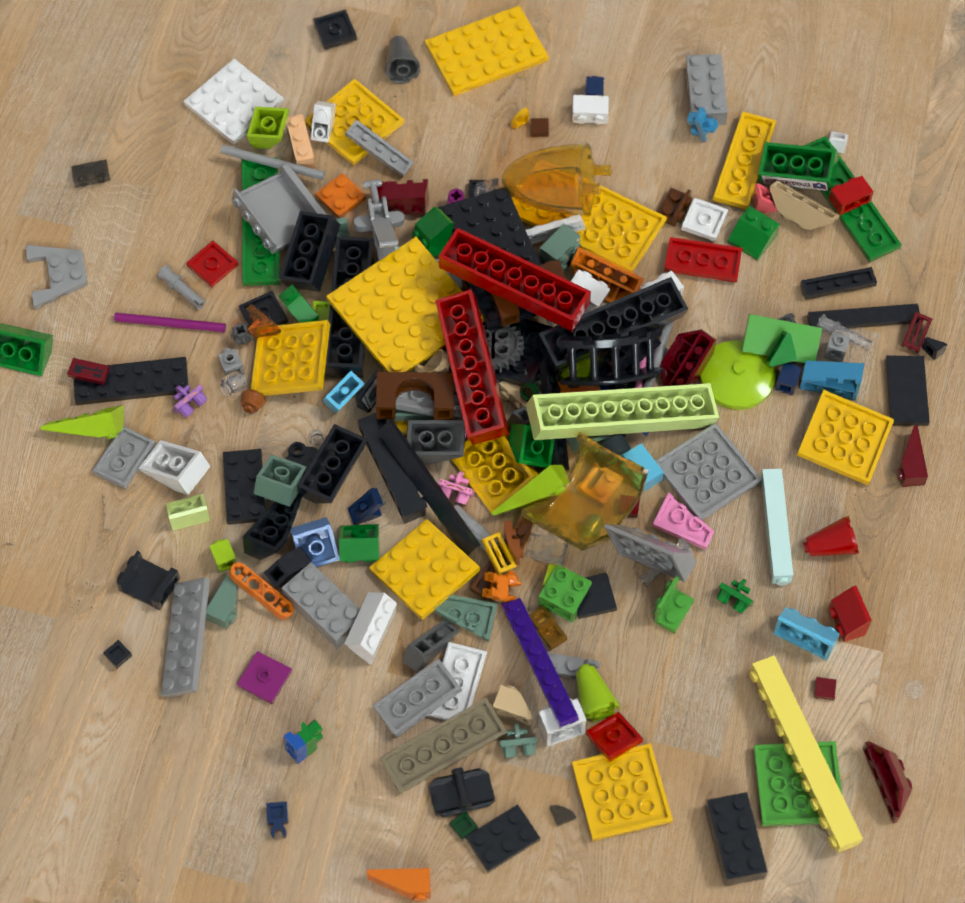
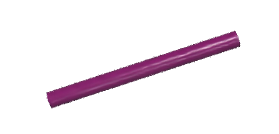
[114,312,226,333]

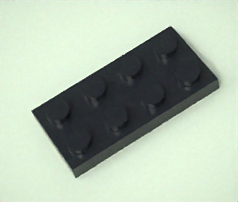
[223,449,266,525]

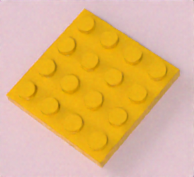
[304,78,404,166]
[251,320,330,396]
[797,390,894,485]
[369,519,480,620]
[571,743,673,842]

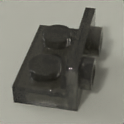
[71,159,111,188]

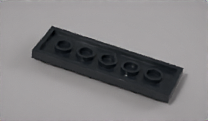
[74,357,189,405]

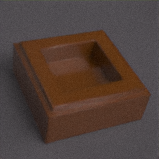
[531,118,549,137]

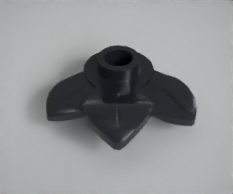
[286,442,318,470]

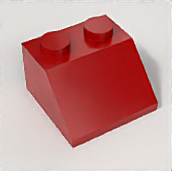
[828,585,872,642]

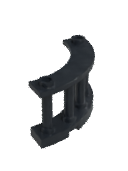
[558,326,663,388]

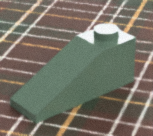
[206,569,240,629]

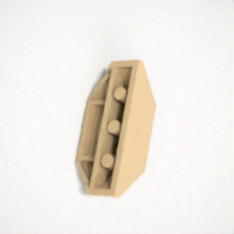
[770,180,840,230]

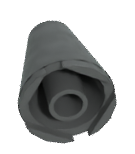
[385,36,420,84]

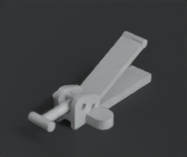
[354,179,404,261]

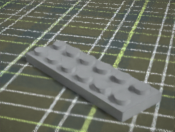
[161,577,210,698]

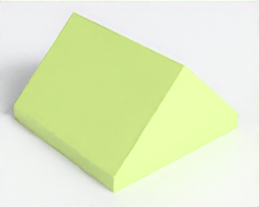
[166,494,210,531]

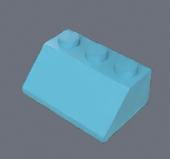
[773,607,840,660]

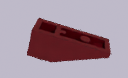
[897,425,928,487]

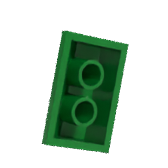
[0,323,54,376]

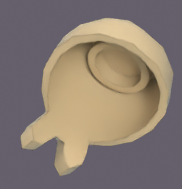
[415,349,451,373]

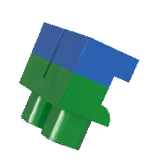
[284,719,323,764]

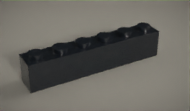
[358,413,428,524]

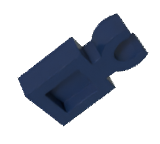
[266,801,289,839]

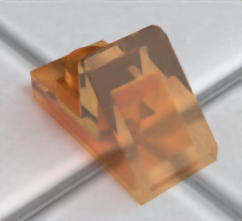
[246,304,281,338]

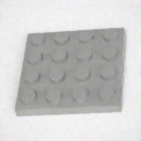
[656,423,762,521]

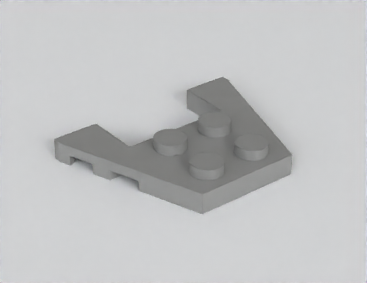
[25,245,88,310]

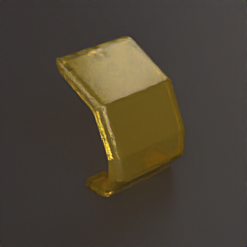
[521,433,649,551]

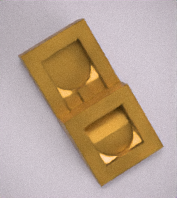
[529,606,568,650]

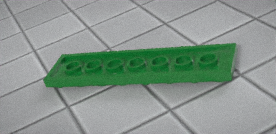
[804,136,902,262]
[242,157,280,286]

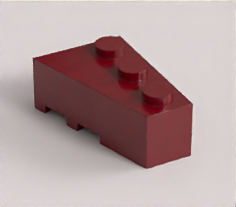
[372,179,429,217]

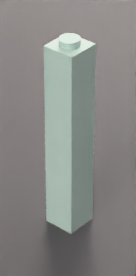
[761,469,793,586]

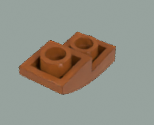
[504,521,524,565]

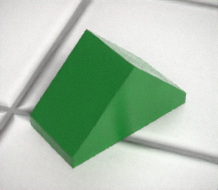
[764,331,797,367]

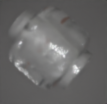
[219,371,248,399]

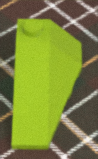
[40,405,124,439]
[491,465,570,516]

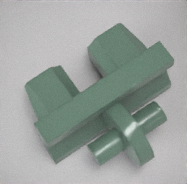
[499,723,537,758]

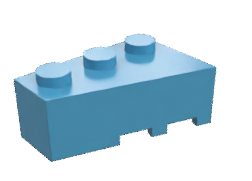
[800,361,865,400]

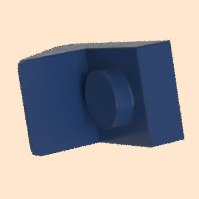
[347,488,384,525]

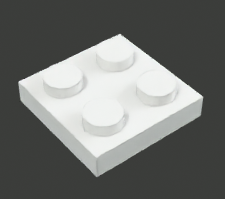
[681,198,728,242]

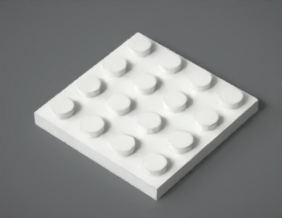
[184,59,284,145]

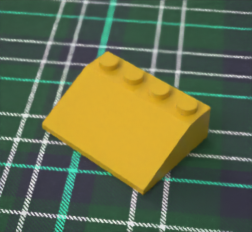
[452,435,539,515]

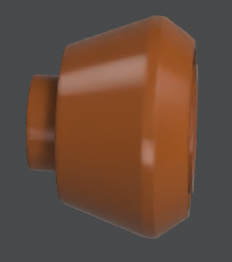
[241,389,266,413]

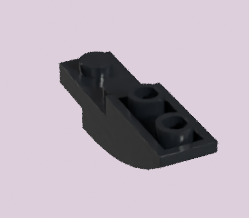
[590,338,662,388]

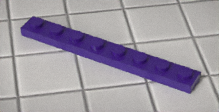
[502,598,579,727]

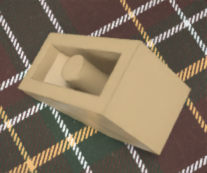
[493,685,532,727]

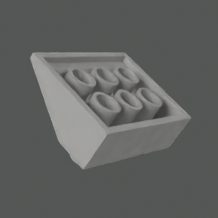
[604,524,696,582]

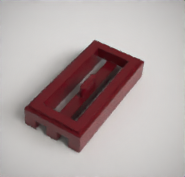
[901,312,932,353]

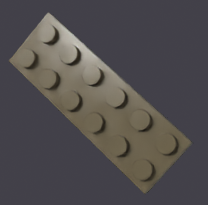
[380,698,507,794]

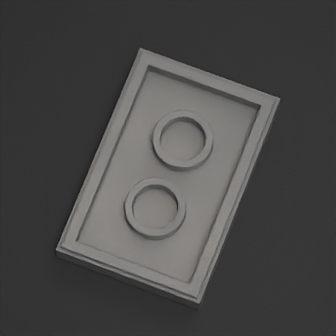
[92,426,156,490]

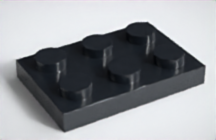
[466,804,540,873]

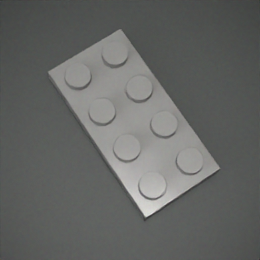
[373,658,462,738]

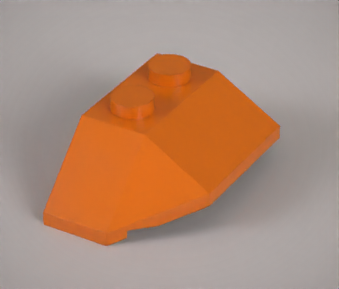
[571,247,644,303]

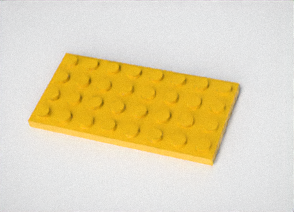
[512,156,667,272]

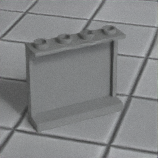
[232,164,326,254]

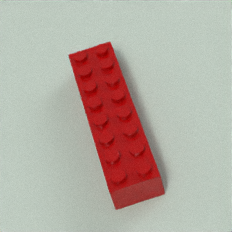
[439,228,591,332]
[435,289,510,445]

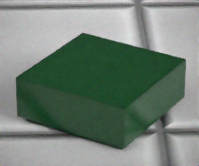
[449,812,478,841]

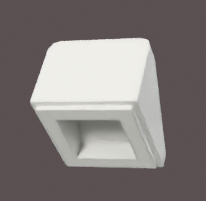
[829,131,848,154]

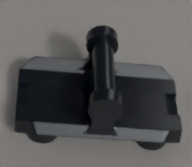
[428,767,495,817]

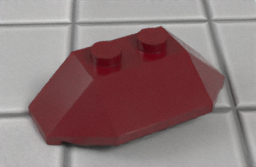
[660,329,717,386]
[862,741,912,824]

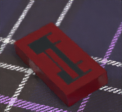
[67,358,110,385]

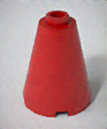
[803,516,859,556]

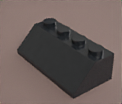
[297,424,368,504]

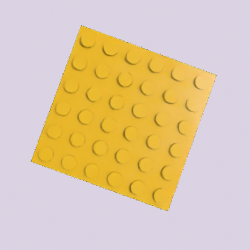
[326,237,483,372]

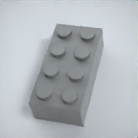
[685,54,728,126]
[282,562,360,649]

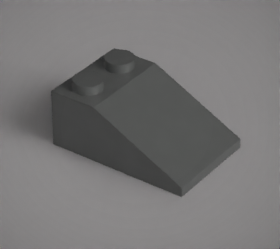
[407,420,465,465]

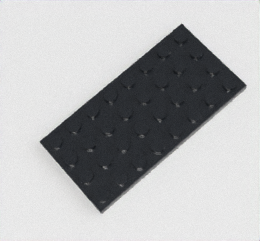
[438,186,540,331]

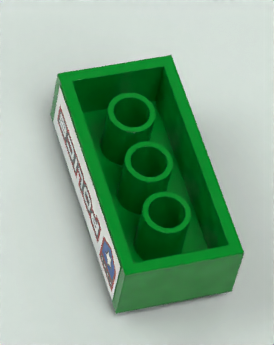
[758,142,839,191]

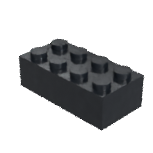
[279,211,341,292]
[705,792,768,887]

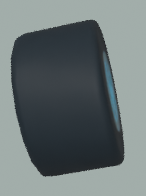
[593,434,631,467]

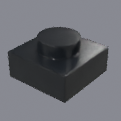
[103,640,132,669]

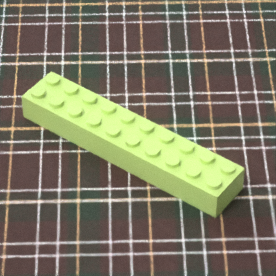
[526,383,719,440]

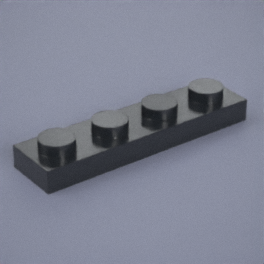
[800,267,877,300]

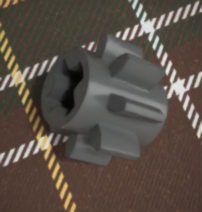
[231,322,255,346]

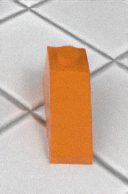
[367,868,431,902]

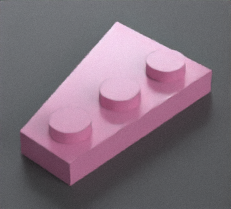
[652,492,714,550]

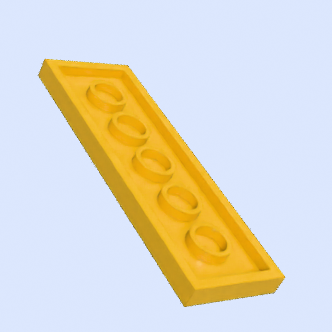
[713,111,777,210]

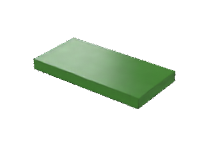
[741,314,822,363]

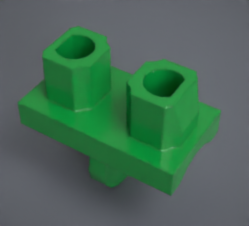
[717,578,754,614]

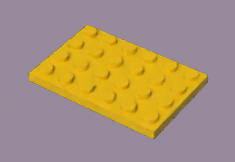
[425,5,549,97]

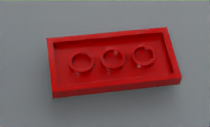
[664,237,742,283]

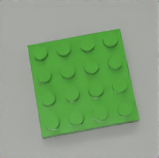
[753,741,842,827]

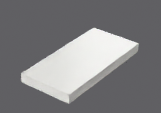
[427,642,487,721]

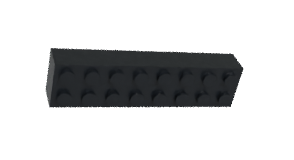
[325,236,374,378]
[535,277,688,374]

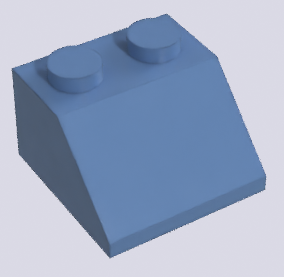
[290,517,340,567]

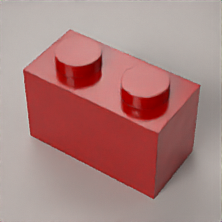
[829,175,874,215]

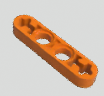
[228,562,294,620]

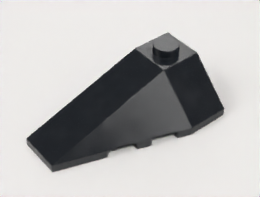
[243,495,302,560]

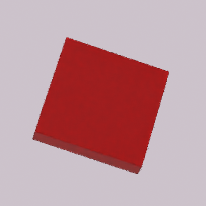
[186,240,238,288]
[586,711,643,762]

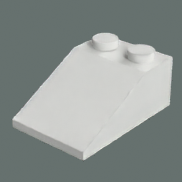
[138,440,211,495]

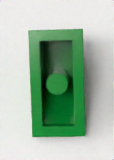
[278,285,319,323]

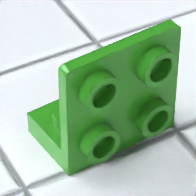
[538,565,592,623]
[653,576,695,634]

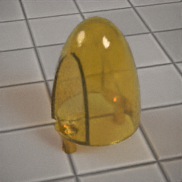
[502,143,612,215]

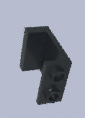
[117,551,180,610]

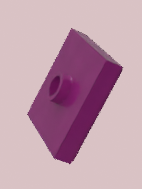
[237,651,292,704]

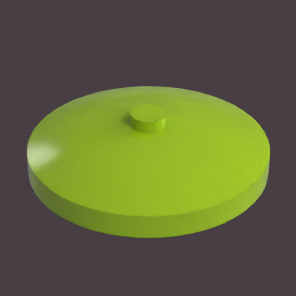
[700,340,776,410]

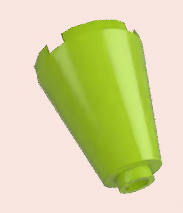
[575,664,621,723]

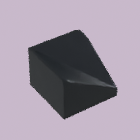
[922,337,947,360]

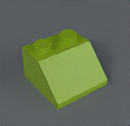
[247,106,290,149]

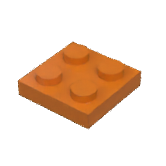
[315,173,367,218]

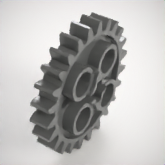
[484,325,524,373]

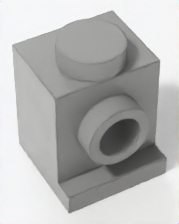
[218,348,245,380]

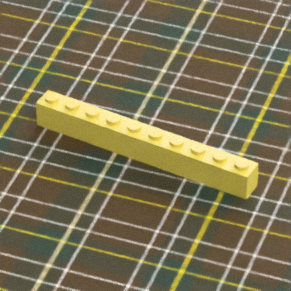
[749,655,863,853]

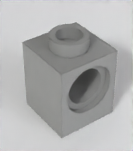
[824,331,851,362]

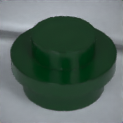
[520,382,539,401]

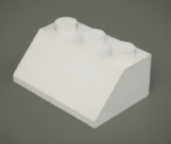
[344,592,397,665]

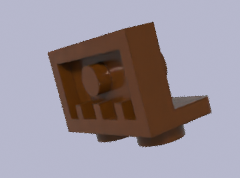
[658,188,693,227]

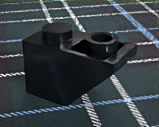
[264,546,313,588]

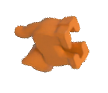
[482,570,522,602]

